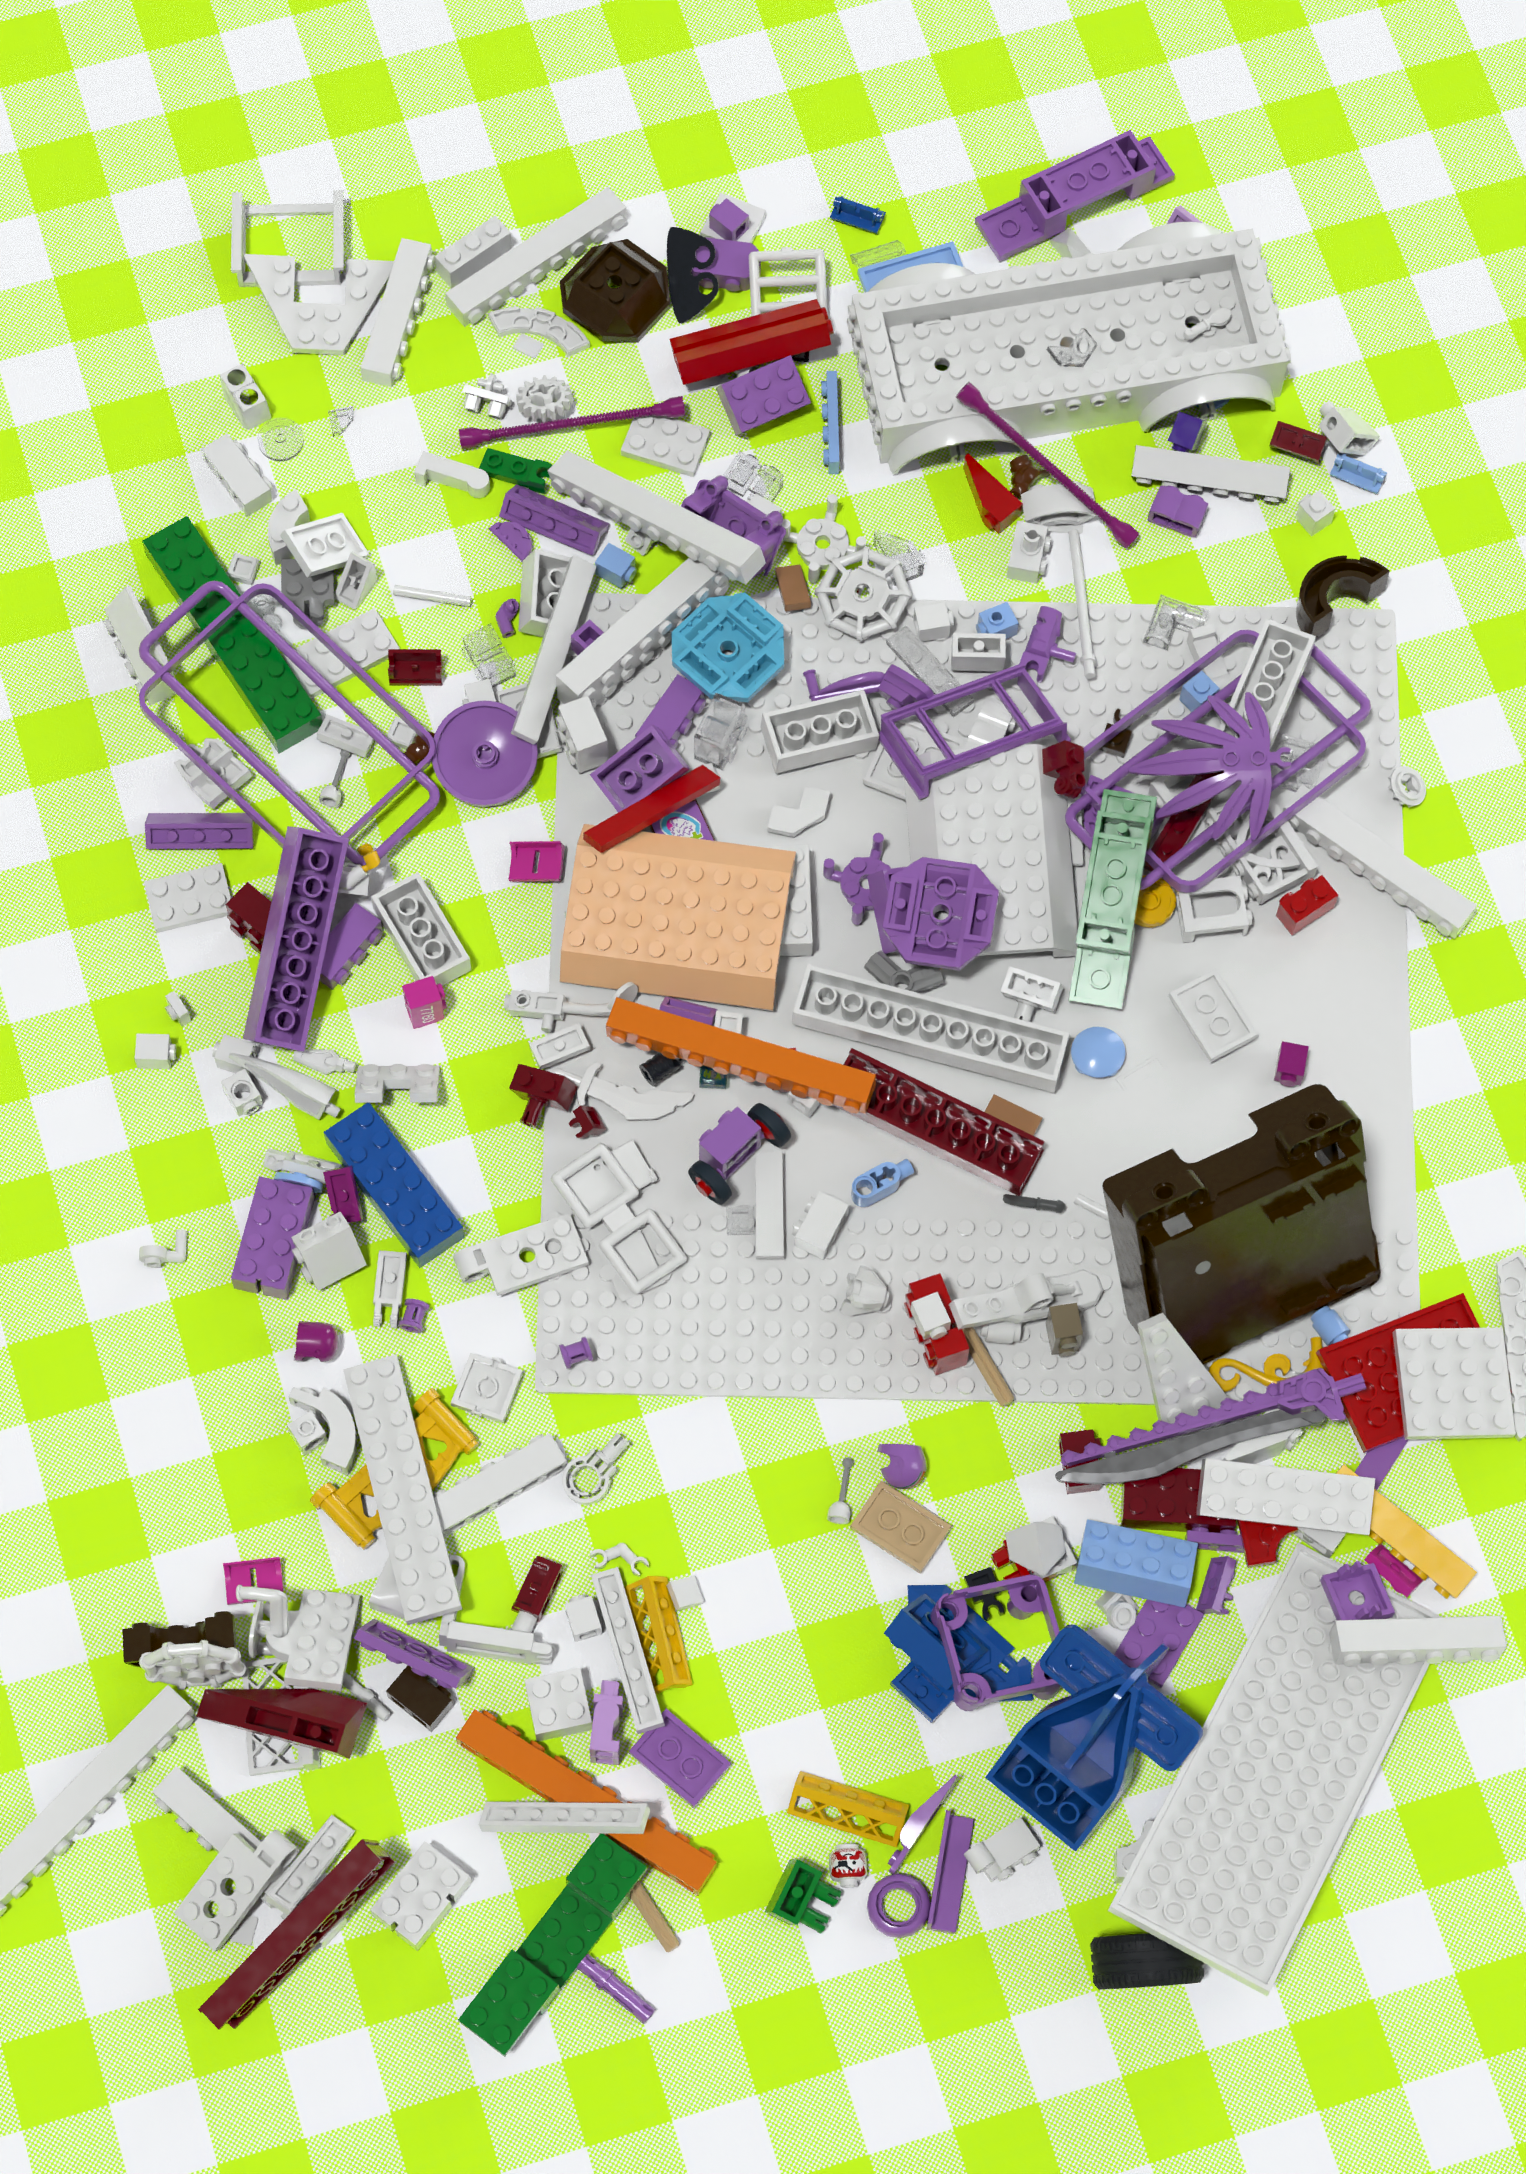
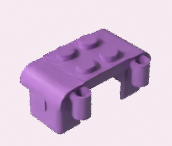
[681,475,786,579]

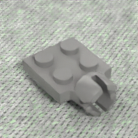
[281,559,334,629]

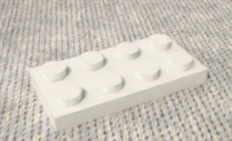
[283,608,400,699]

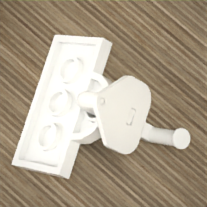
[236,1585,360,1691]

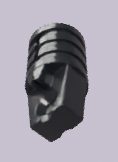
[639,1052,684,1086]

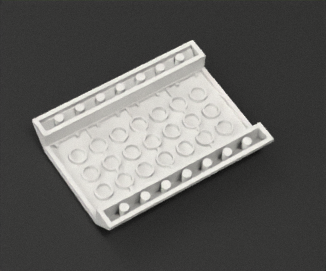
[904,744,1078,966]

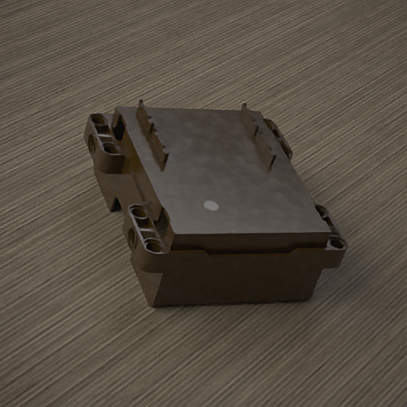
[1102,1084,1381,1364]

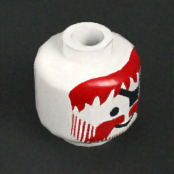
[829,1844,867,1888]

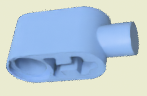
[851,1159,914,1207]

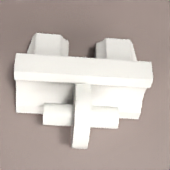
[462,374,512,419]

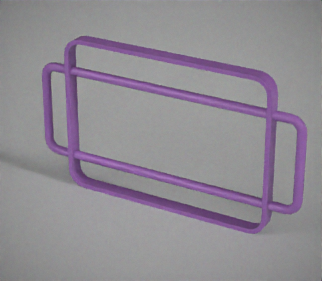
[139,581,440,865]
[1065,630,1371,893]

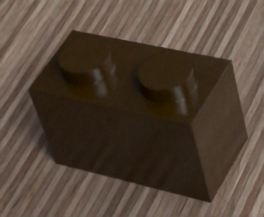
[386,1665,453,1733]

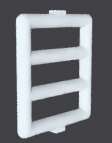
[749,247,828,317]

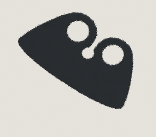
[667,227,719,323]

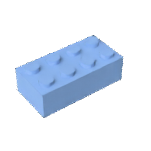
[1074,1519,1198,1608]

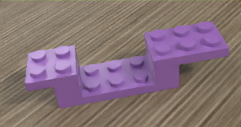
[975,130,1175,262]

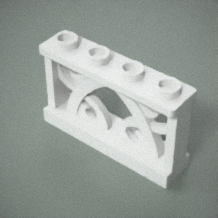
[1204,791,1318,905]

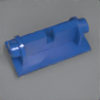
[830,196,886,234]

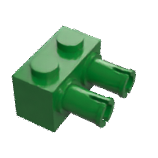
[765,1859,841,1934]

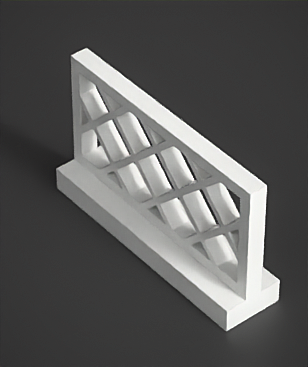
[242,1658,320,1776]

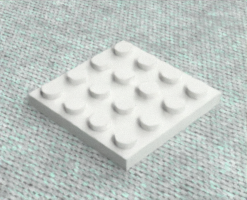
[1393,1327,1516,1440]

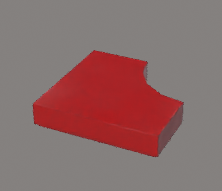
[1237,1520,1298,1568]

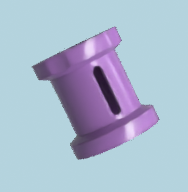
[398,1298,429,1333]
[559,1337,593,1369]

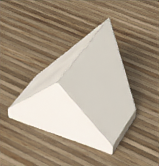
[1005,1522,1066,1576]

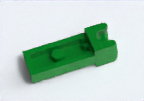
[479,448,552,494]

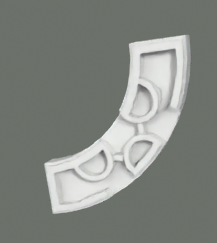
[488,306,590,358]

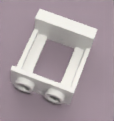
[1174,876,1252,942]

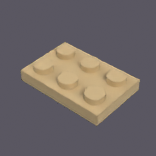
[850,1481,952,1574]

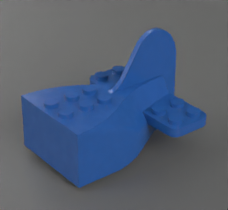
[985,1624,1203,1852]

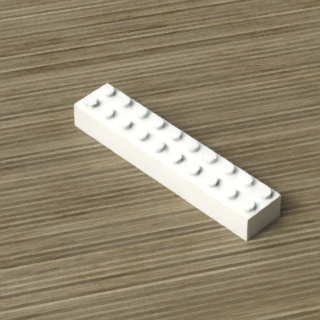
[792,964,1070,1093]

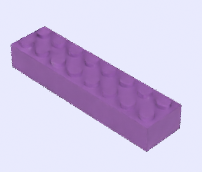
[243,826,349,1052]

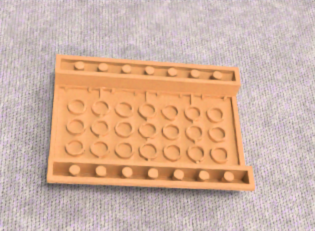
[560,824,796,1011]

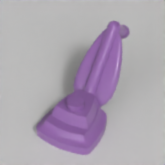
[803,664,934,710]

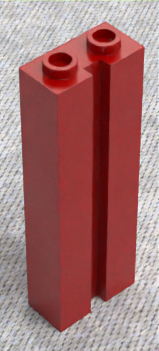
[669,299,834,385]

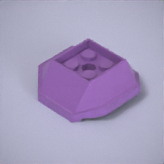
[883,857,999,971]

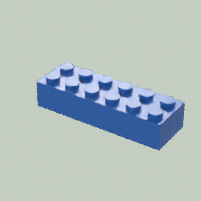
[324,1103,465,1268]

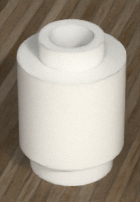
[980,1321,1021,1344]

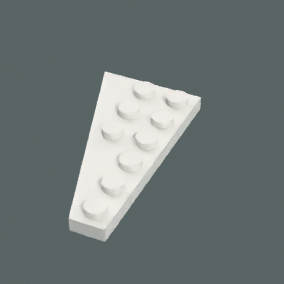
[1137,1313,1228,1442]

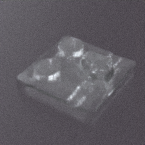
[1270,733,1327,792]

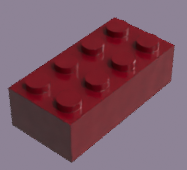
[1120,1468,1236,1533]

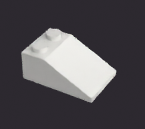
[1223,1408,1303,1464]

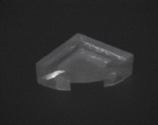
[328,406,354,437]

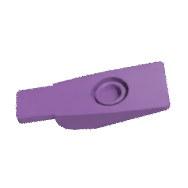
[887,1775,958,1875]

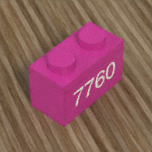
[402,976,447,1029]

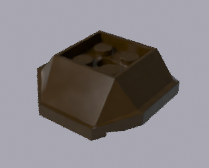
[560,239,670,343]

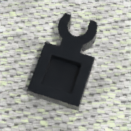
[964,1567,1004,1621]

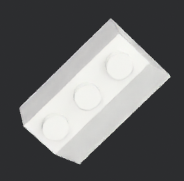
[518,549,580,637]

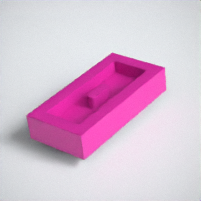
[1364,1544,1423,1598]

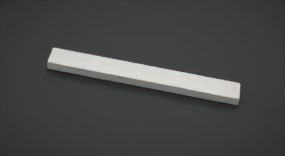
[511,555,596,745]

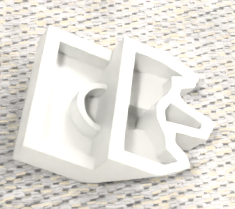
[174,738,252,809]

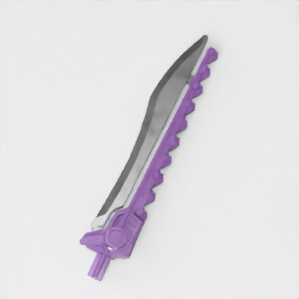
[1055,1368,1366,1484]

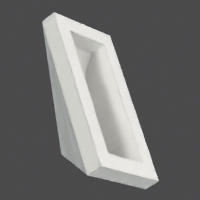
[1050,228,1091,258]

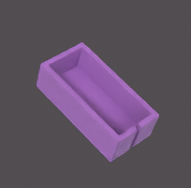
[231,1176,315,1300]

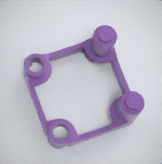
[931,1575,1061,1711]

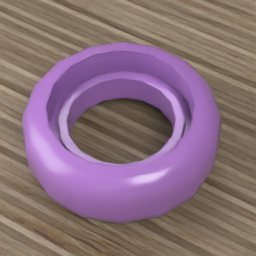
[867,1874,931,1939]

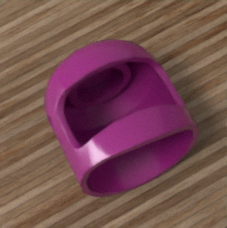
[294,1321,338,1362]

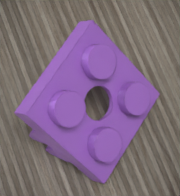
[1320,1561,1395,1620]

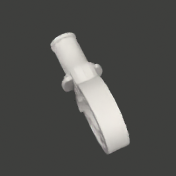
[562,1432,630,1505]

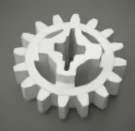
[516,375,573,422]

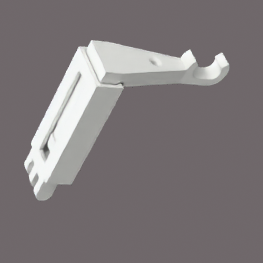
[439,1555,552,1665]

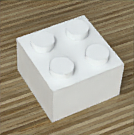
[555,695,608,773]
[524,1668,592,1742]

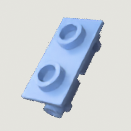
[1330,453,1387,494]

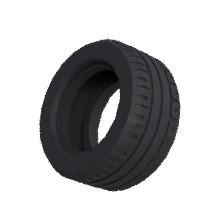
[1090,1933,1204,1990]

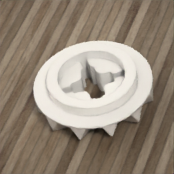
[1388,766,1426,808]

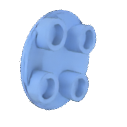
[1071,1027,1125,1078]

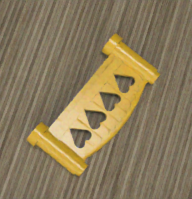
[310,1388,479,1550]

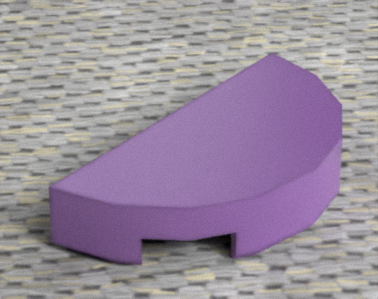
[488,521,533,562]

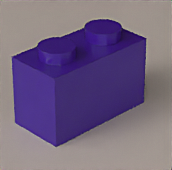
[1168,412,1208,453]

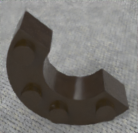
[1296,555,1390,639]
[122,1611,237,1668]

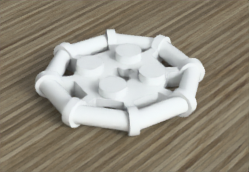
[815,546,912,641]
[139,1640,246,1690]

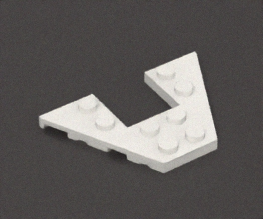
[244,254,394,355]

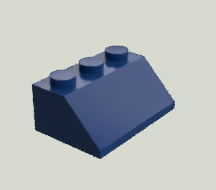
[884,1593,988,1690]

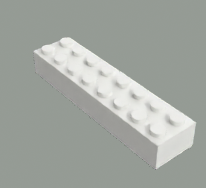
[556,558,729,709]

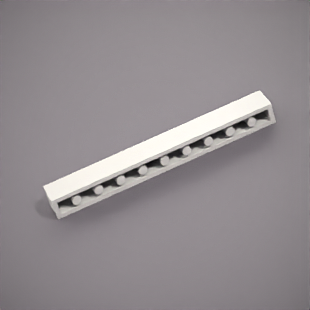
[548,450,766,584]
[0,1685,195,1917]

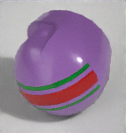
[877,1444,927,1489]

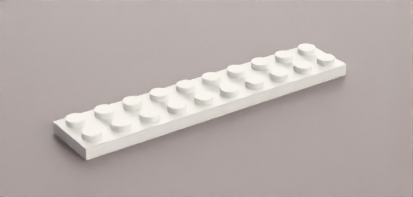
[343,1354,462,1625]

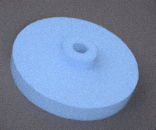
[274,1172,323,1193]

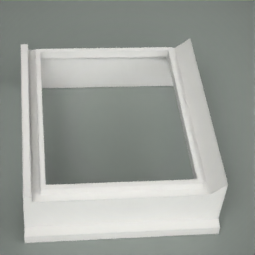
[231,190,344,287]

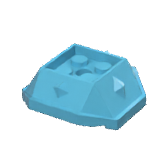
[671,592,784,703]

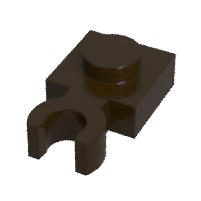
[1098,709,1132,758]

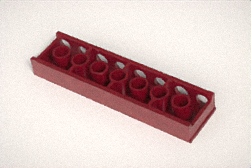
[833,1048,1045,1196]
[198,1839,396,2030]

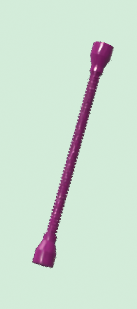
[956,382,1139,548]
[459,396,685,449]

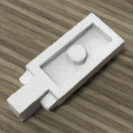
[263,1148,343,1184]

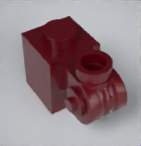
[1042,740,1086,799]

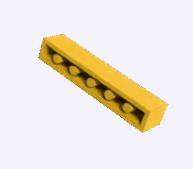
[1335,1464,1477,1599]

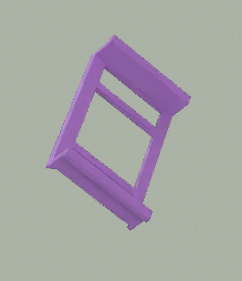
[878,663,1071,799]

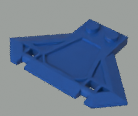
[890,1585,1033,1723]

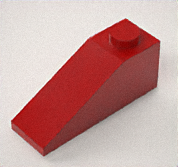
[963,453,1023,534]

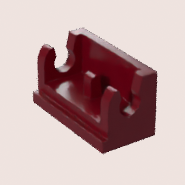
[1269,421,1327,463]
[388,649,443,686]
[511,1556,563,1623]

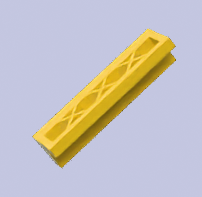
[624,1576,693,1694]
[787,1771,909,1848]

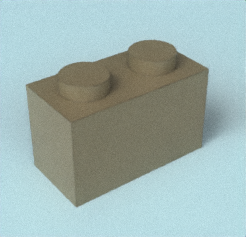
[1046,1303,1083,1357]

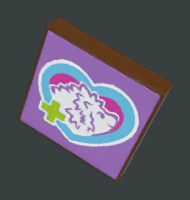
[649,799,715,841]

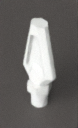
[293,1049,356,1074]

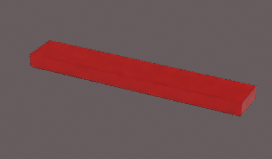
[583,764,721,853]

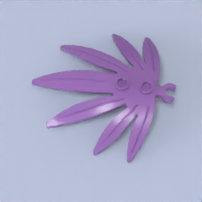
[1128,692,1291,842]

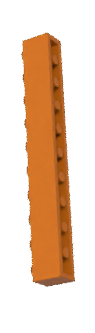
[606,997,876,1114]
[456,1709,717,1896]

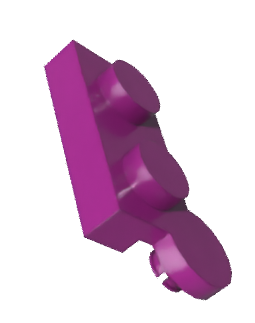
[323,1165,364,1223]

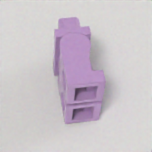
[589,1680,624,1766]

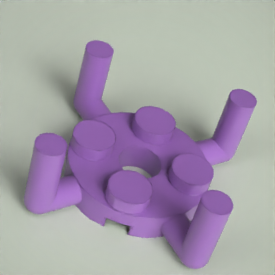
[823,833,891,925]

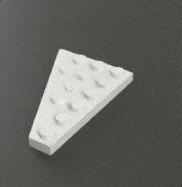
[1495,1250,1526,1442]

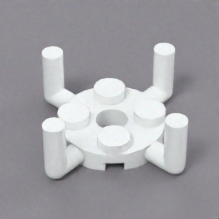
[782,494,866,583]

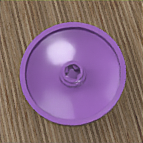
[432,700,538,807]

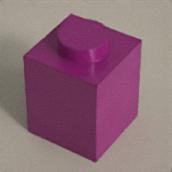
[1274,1041,1309,1087]

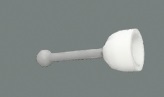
[319,749,350,808]
[827,1457,853,1524]

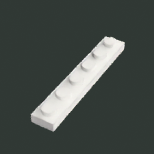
[591,1567,665,1734]
[478,1802,650,1834]

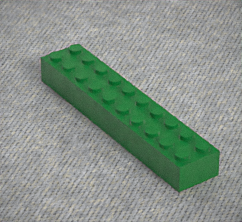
[142,516,323,754]

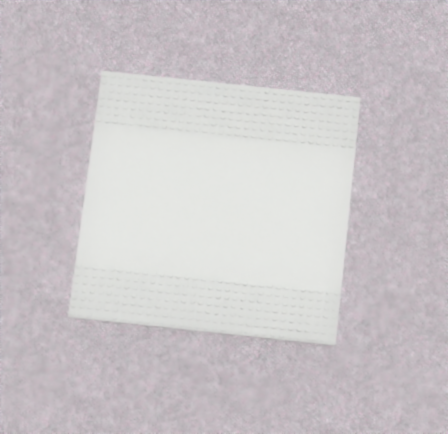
[535,593,1420,1405]

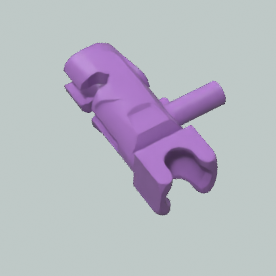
[1019,606,1076,683]

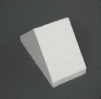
[334,551,377,610]

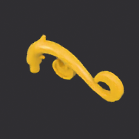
[1208,1337,1323,1392]

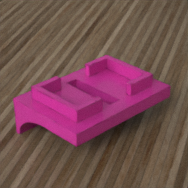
[508,841,565,882]
[223,1557,284,1605]

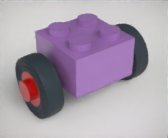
[688,1103,791,1205]

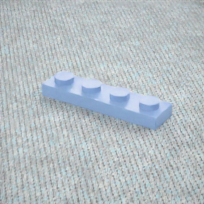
[821,371,839,474]

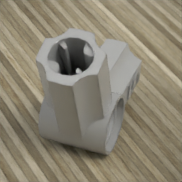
[864,950,943,993]

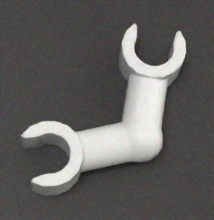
[590,1543,649,1577]

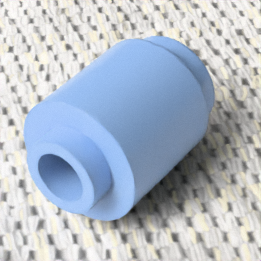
[1310,1306,1350,1346]

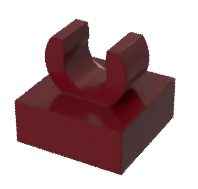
[569,1105,607,1139]

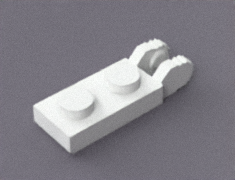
[373,1250,407,1328]

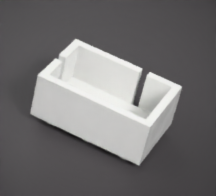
[370,1841,472,1951]

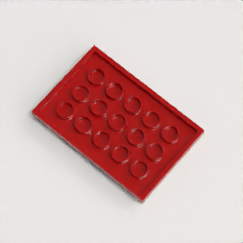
[1316,1293,1512,1453]

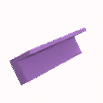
[145,813,254,849]
[926,1810,974,1935]

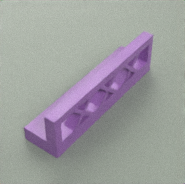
[499,484,610,555]

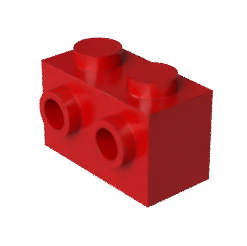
[1276,875,1338,935]

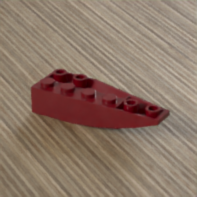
[196,1689,367,1759]

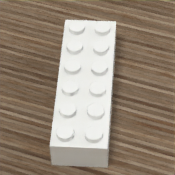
[1211,618,1316,750]
[1196,1458,1375,1535]

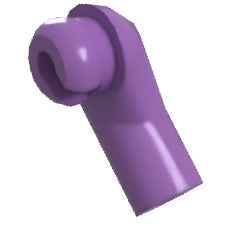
[495,598,519,638]

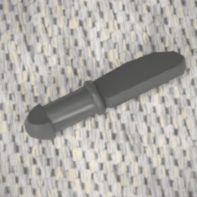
[1003,1194,1066,1213]

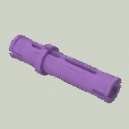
[577,1953,656,2024]

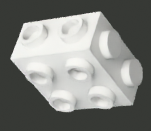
[291,1212,367,1290]

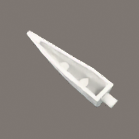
[229,1053,341,1120]

